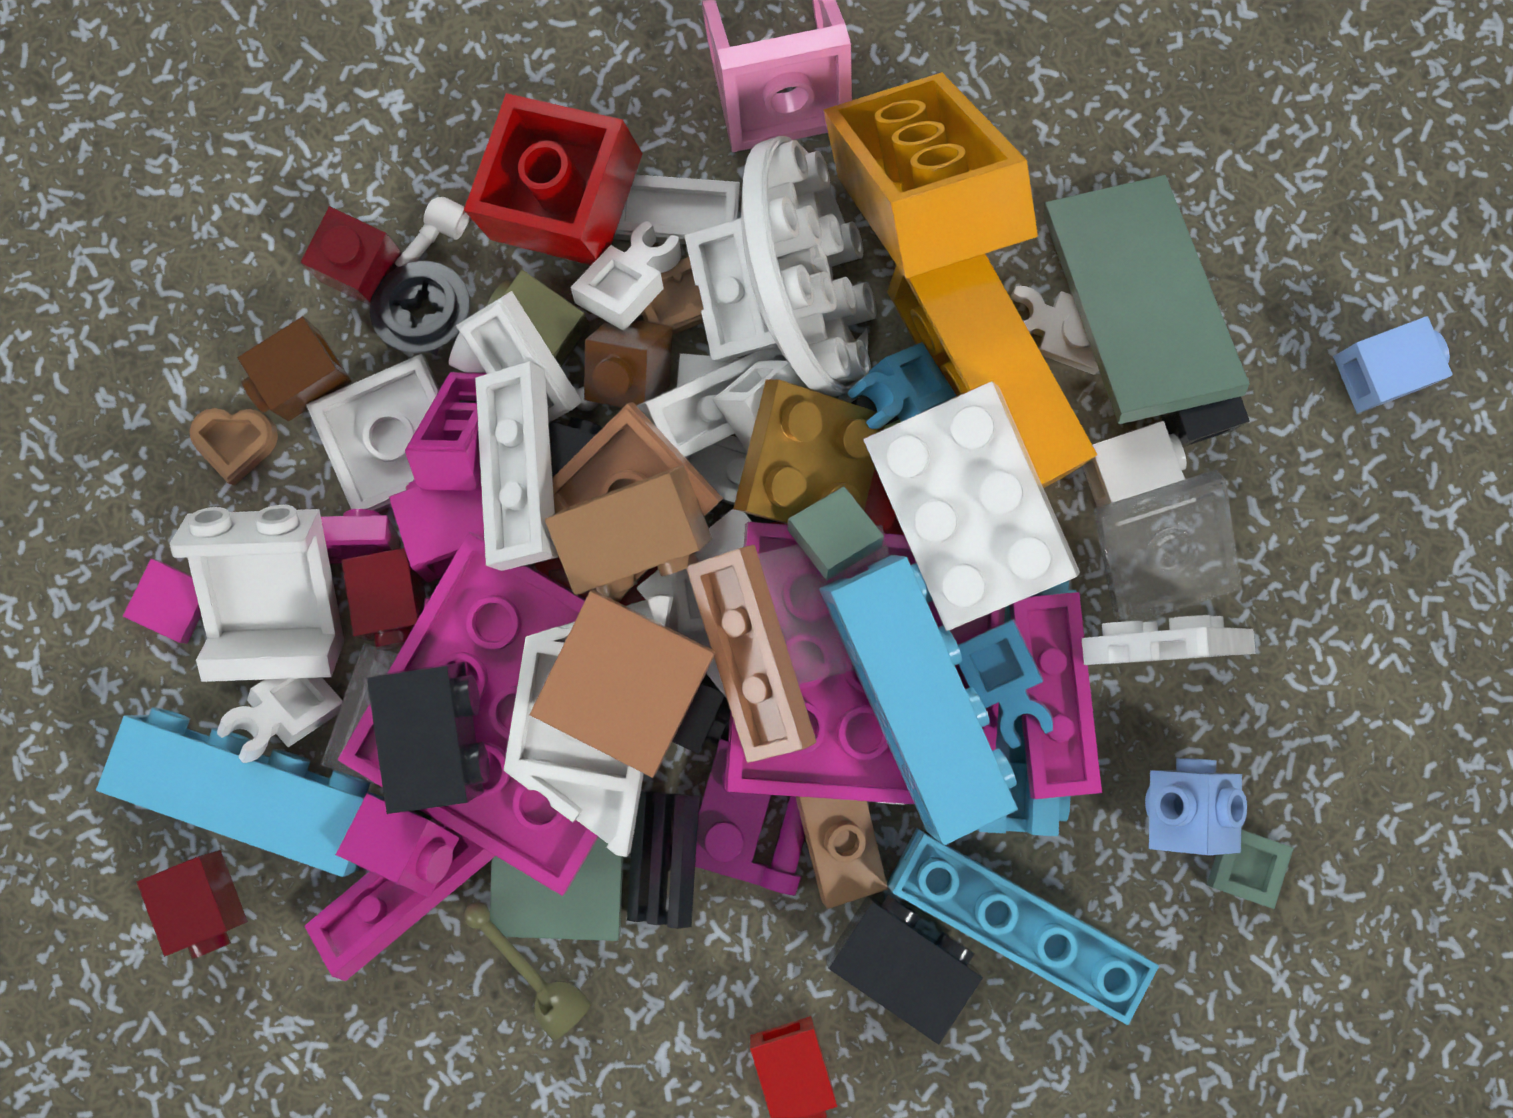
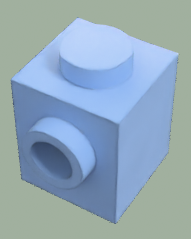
[1333,316,1453,414]

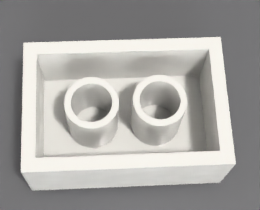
[863,381,1080,631]

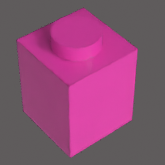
[335,794,459,898]

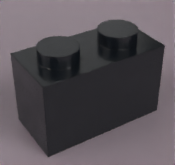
[367,662,490,814]
[826,894,983,1045]

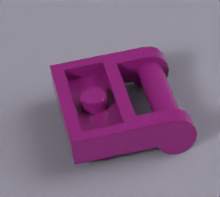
[695,739,805,896]

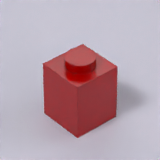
[750,1016,837,1118]

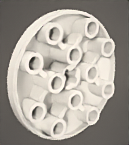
[685,136,877,397]

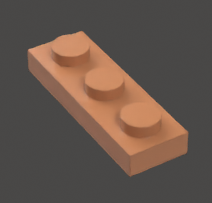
[686,544,817,763]

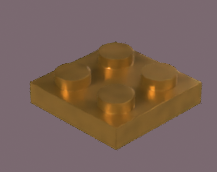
[733,379,885,524]

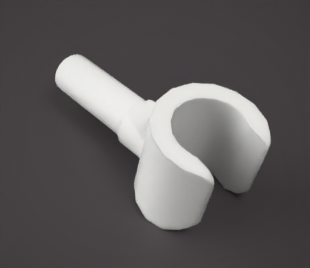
[395,197,471,267]

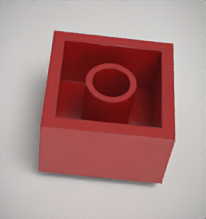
[464,93,643,265]

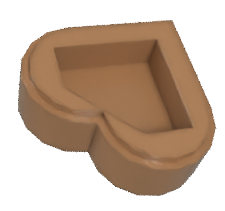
[190,408,278,486]

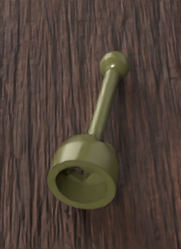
[464,902,592,1041]

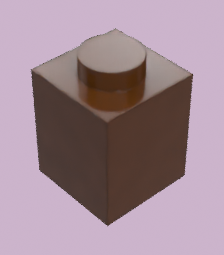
[237,316,352,421]
[584,320,673,408]

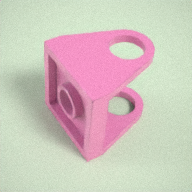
[702,0,852,152]

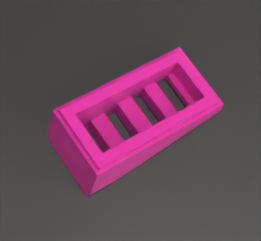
[405,372,487,491]

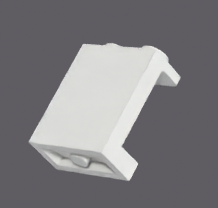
[170,505,344,682]

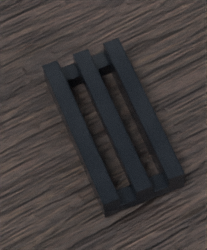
[627,791,700,929]

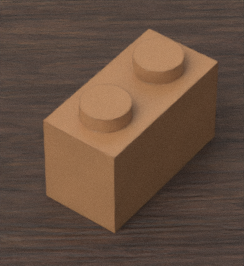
[544,465,712,597]

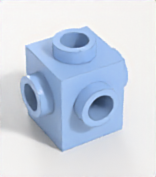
[1145,758,1247,855]

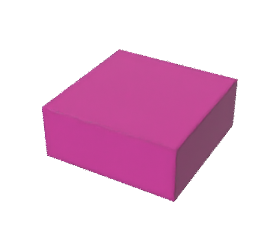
[123,559,201,644]

